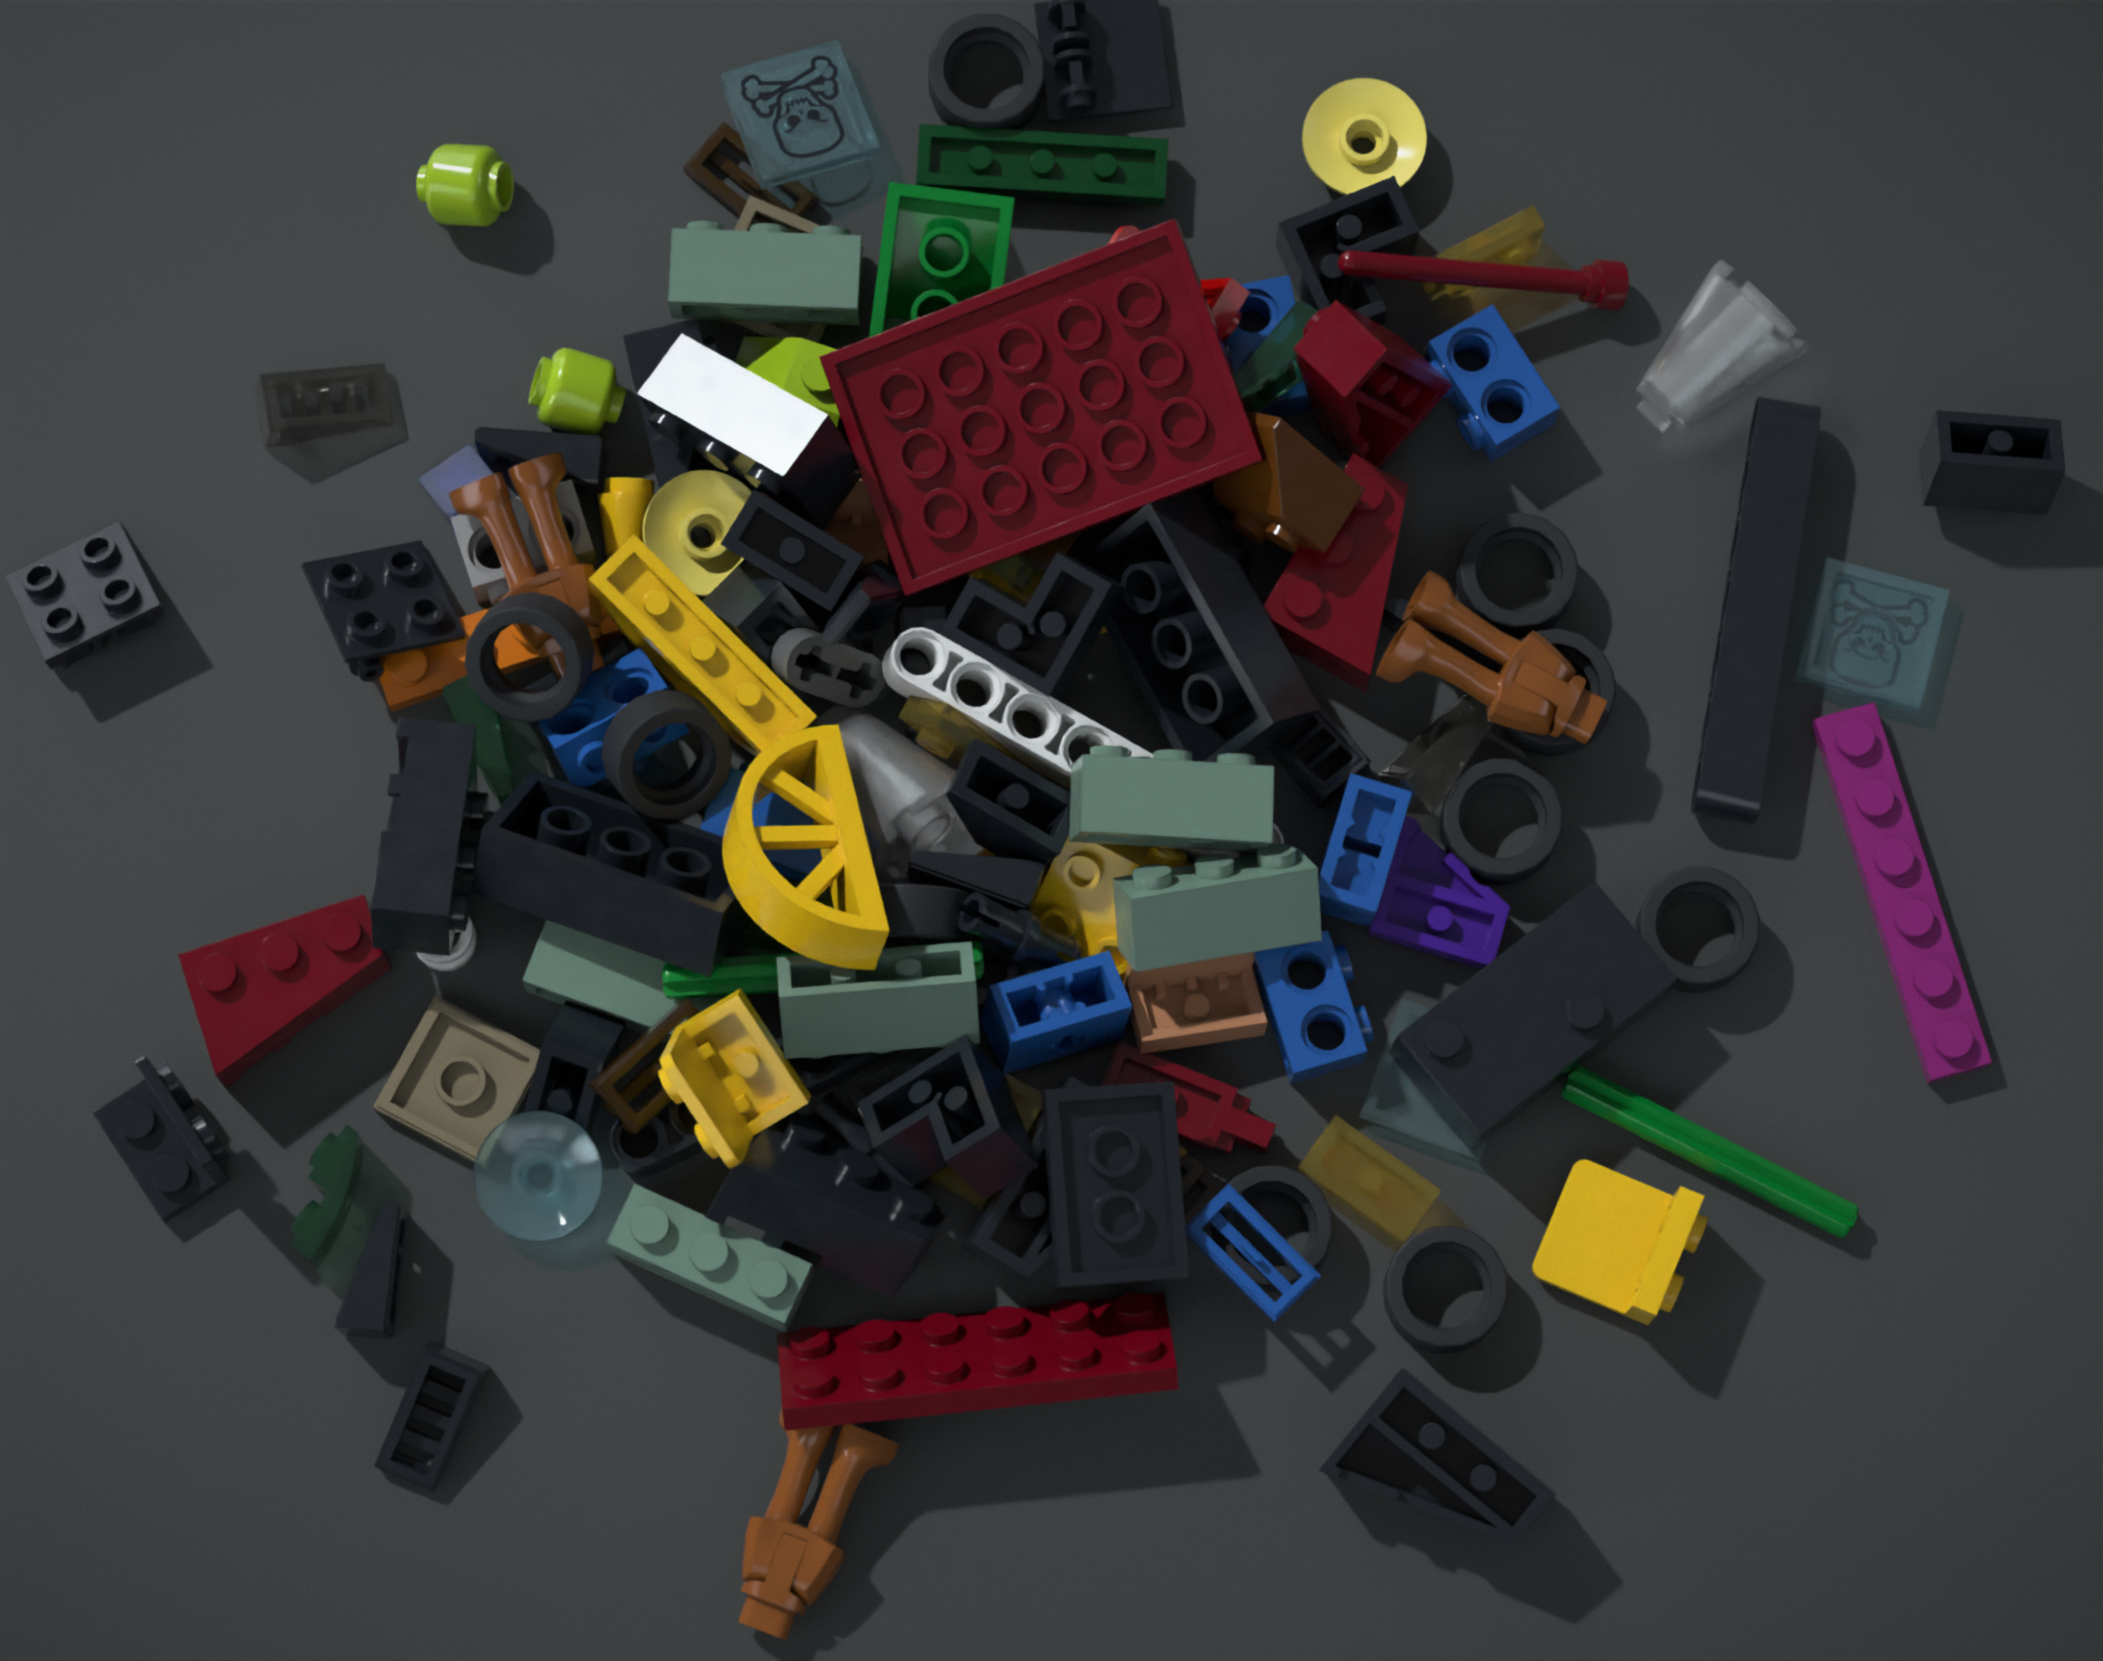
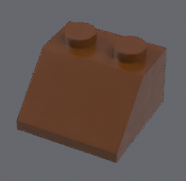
[1213,410,1365,553]

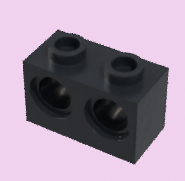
[702,560,845,707]

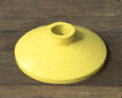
[1302,78,1427,195]
[643,470,752,597]

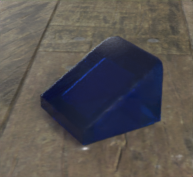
[418,444,494,530]

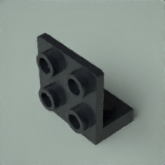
[92,1054,230,1223]

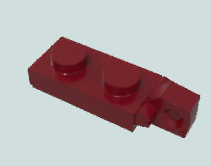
[1100,1042,1276,1155]

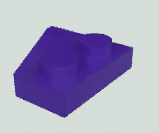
[1368,816,1510,969]

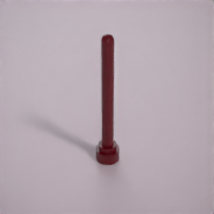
[1338,250,1629,311]

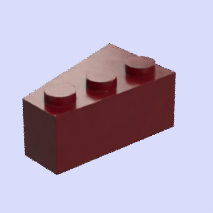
[1293,300,1453,468]
[1263,453,1409,693]
[178,894,391,1089]

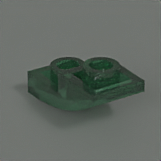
[290,1125,364,1269]

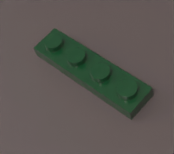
[916,124,1169,206]

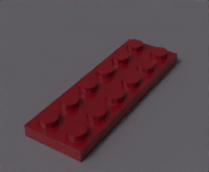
[777,1293,1179,1431]

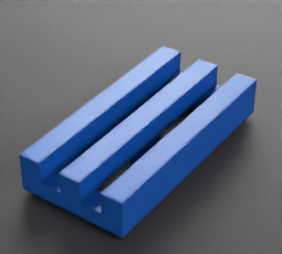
[1185,1183,1321,1324]

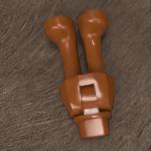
[448,452,606,683]
[1376,570,1607,744]
[737,1408,900,1640]

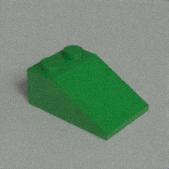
[869,182,1015,337]

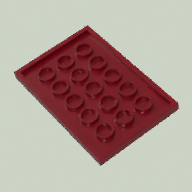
[819,219,1265,597]

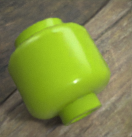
[416,144,514,227]
[528,348,626,436]

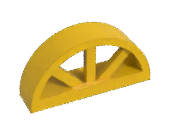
[588,534,817,757]
[722,724,890,970]

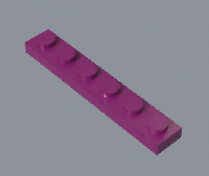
[1811,702,1992,1084]

